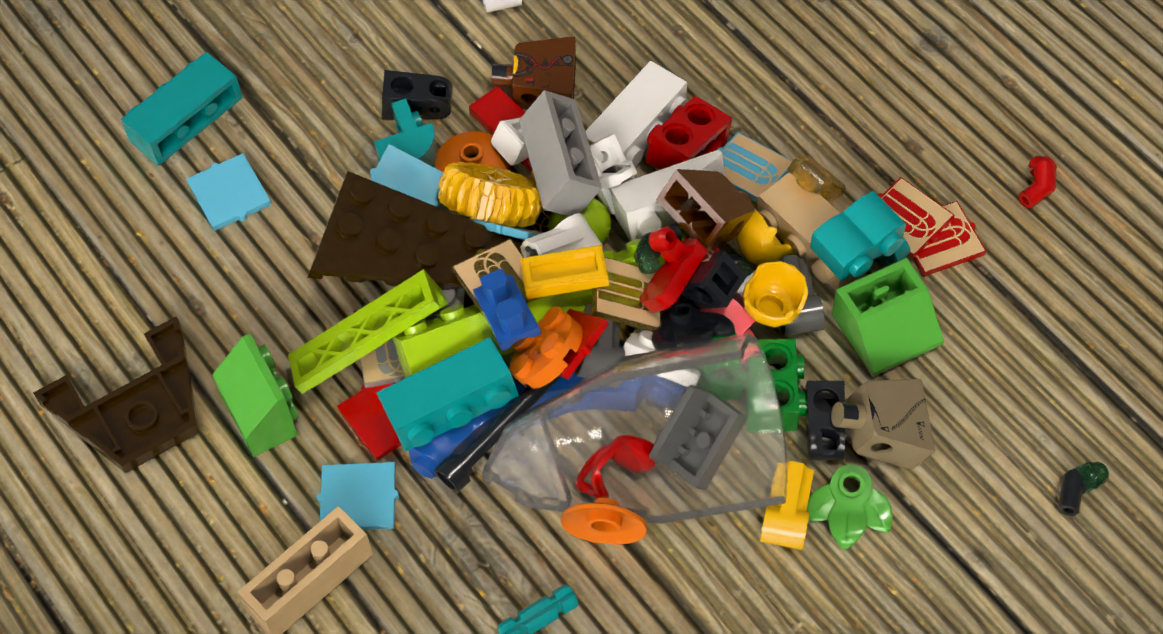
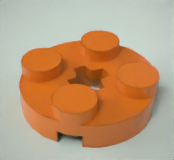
[509,306,583,389]

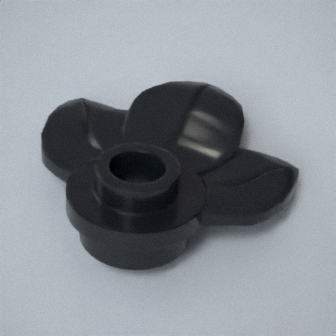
[651,303,735,355]

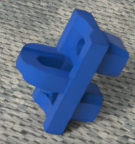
[473,269,541,351]

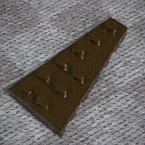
[307,171,524,293]

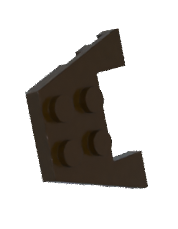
[33,317,200,473]

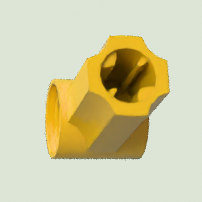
[760,461,814,550]

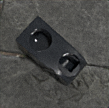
[382,70,453,120]
[679,251,747,309]
[804,381,845,460]

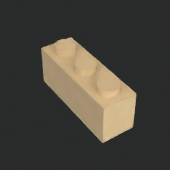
[757,170,855,291]
[237,506,373,634]

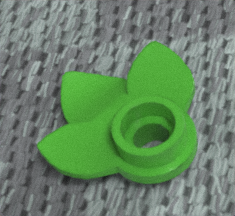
[807,464,893,549]

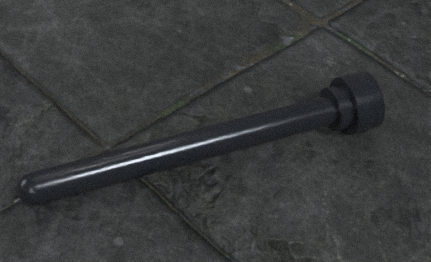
[434,376,561,493]

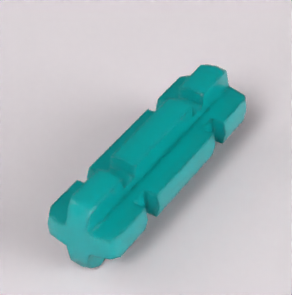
[497,584,578,634]

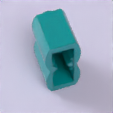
[810,191,906,281]

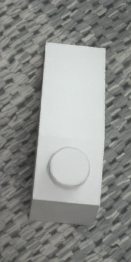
[610,150,725,241]

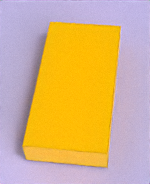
[520,245,609,300]

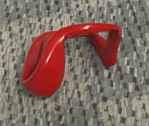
[575,435,655,498]

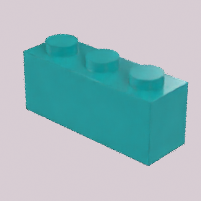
[121,52,243,166]
[376,337,519,452]

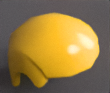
[736,209,793,266]
[742,261,808,328]

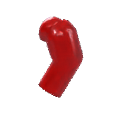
[1018,156,1057,209]

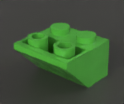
[832,258,944,377]
[212,333,299,457]

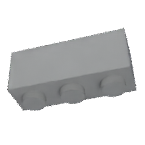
[519,90,602,216]

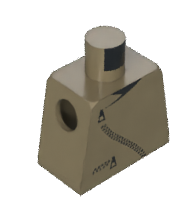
[831,379,936,469]

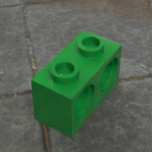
[744,339,807,431]

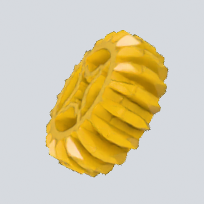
[438,161,543,228]

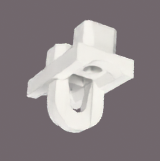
[589,134,637,214]

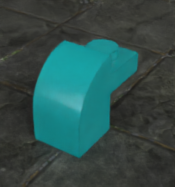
[374,99,437,167]

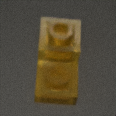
[787,156,846,200]

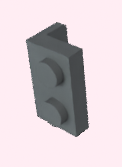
[649,385,748,490]

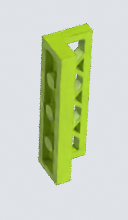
[288,269,449,394]

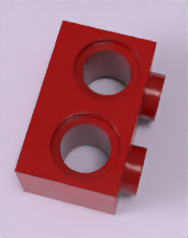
[646,95,733,170]

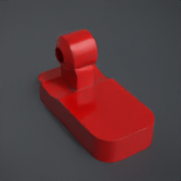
[639,227,708,313]

